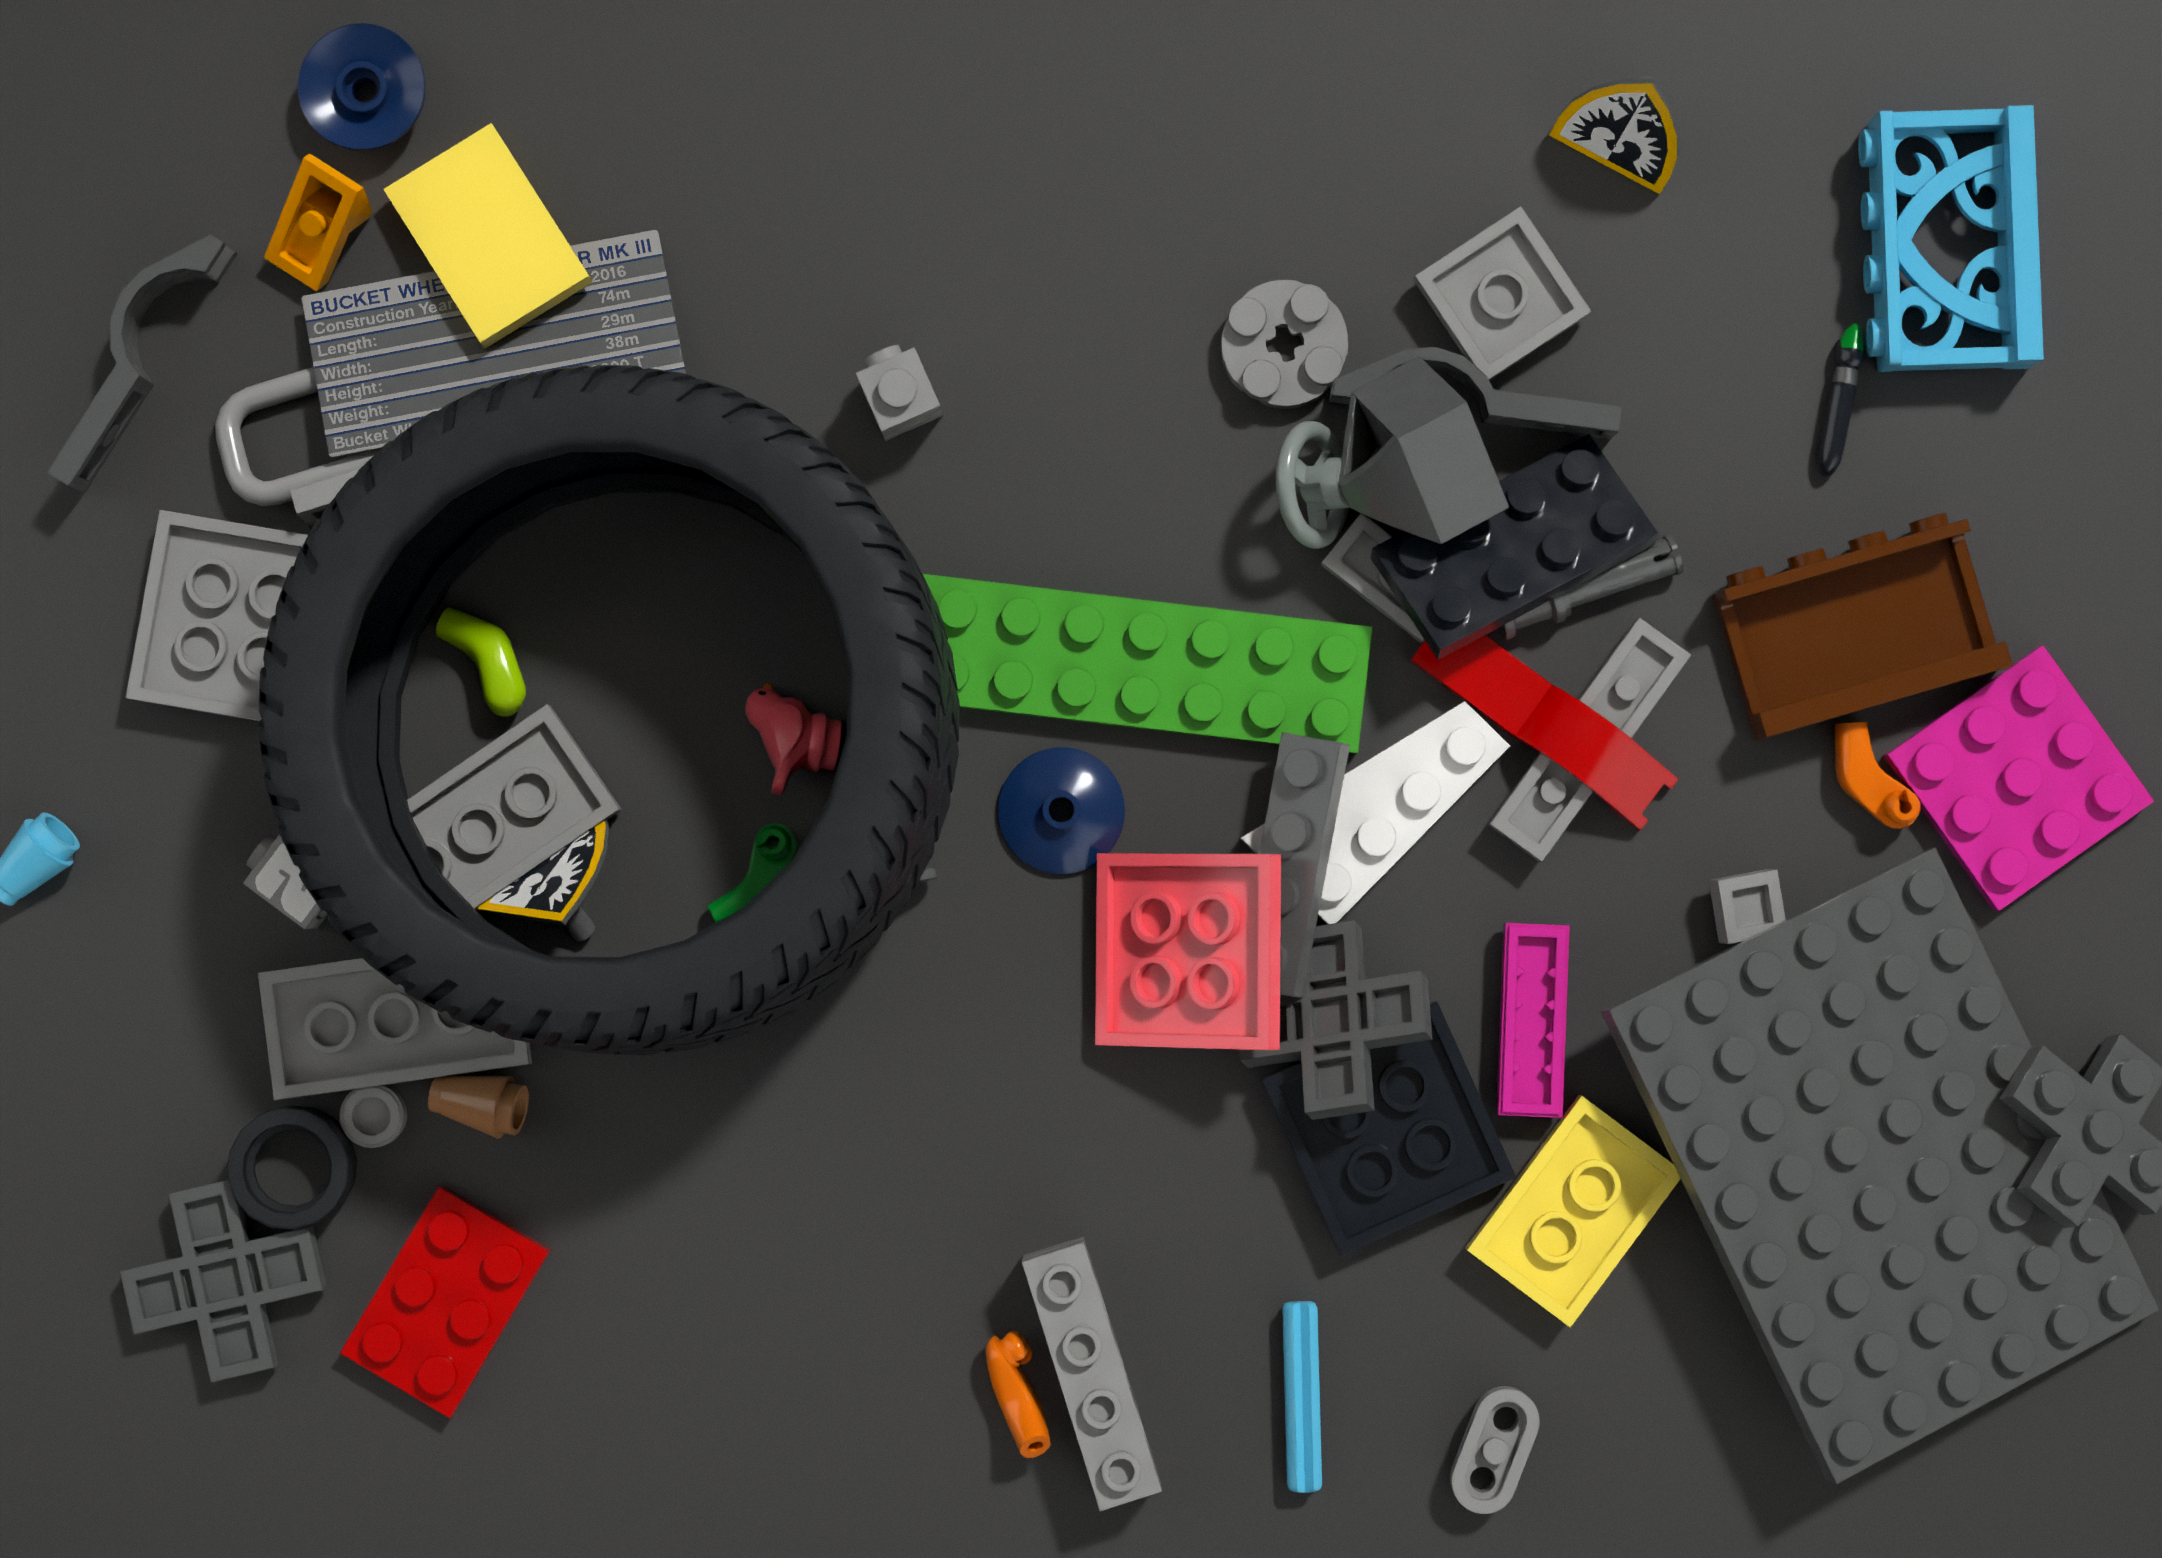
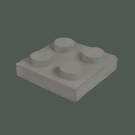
[1413,206,1592,381]

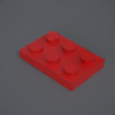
[340,1185,552,1418]

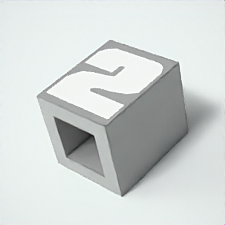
[243,834,328,929]

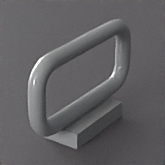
[215,367,381,529]

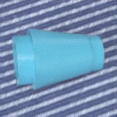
[0,812,80,906]

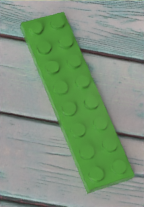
[923,574,1372,754]

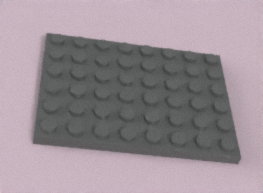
[1601,847,2159,1484]

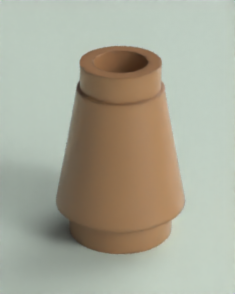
[428,1075,529,1139]

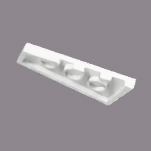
[1240,701,1510,925]

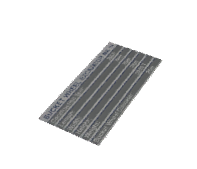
[302,230,686,457]

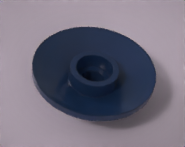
[298,23,426,151]
[998,747,1125,874]

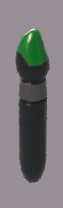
[1817,323,1865,478]

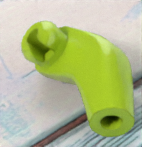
[436,607,526,717]

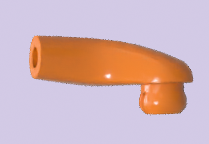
[1835,722,1921,829]
[985,1331,1051,1458]

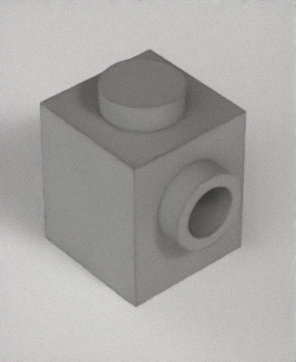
[856,345,943,441]

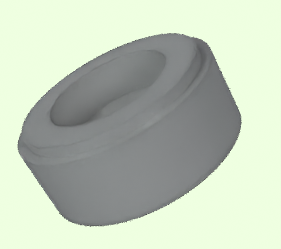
[340,1085,407,1148]

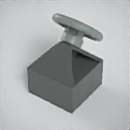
[1276,356,1509,549]

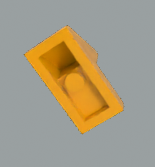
[263,153,373,292]

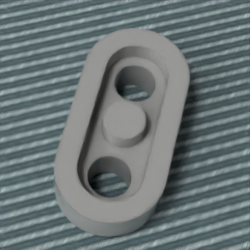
[1449,1386,1540,1514]

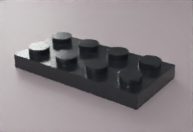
[1371,434,1658,660]

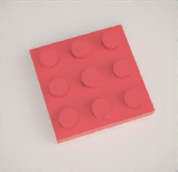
[1095,853,1281,1050]

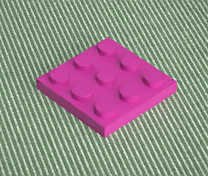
[1883,645,2154,911]

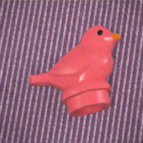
[745,683,841,796]

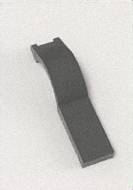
[47,234,237,493]
[1328,347,1622,439]

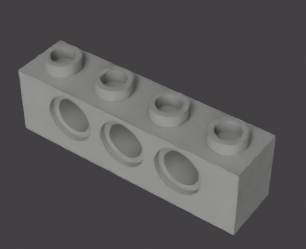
[1022,1236,1162,1511]

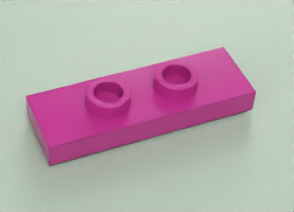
[1496,923,1570,1118]

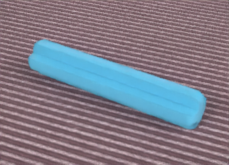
[1282,1301,1322,1493]

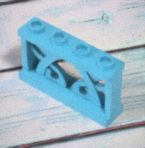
[1858,105,2044,372]

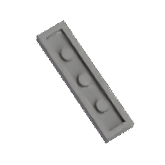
[1488,617,1691,862]

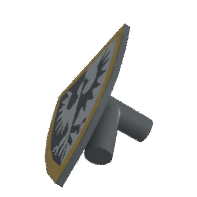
[1549,76,1680,194]
[477,819,609,941]

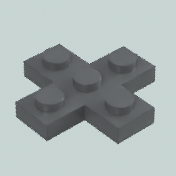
[1239,920,1432,1120]
[1999,1034,2162,1228]
[120,1180,327,1382]

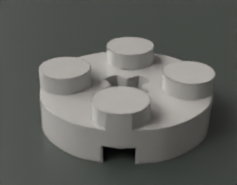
[1221,280,1348,409]

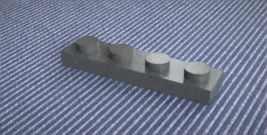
[1259,732,1350,998]

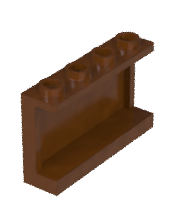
[1712,512,2013,740]

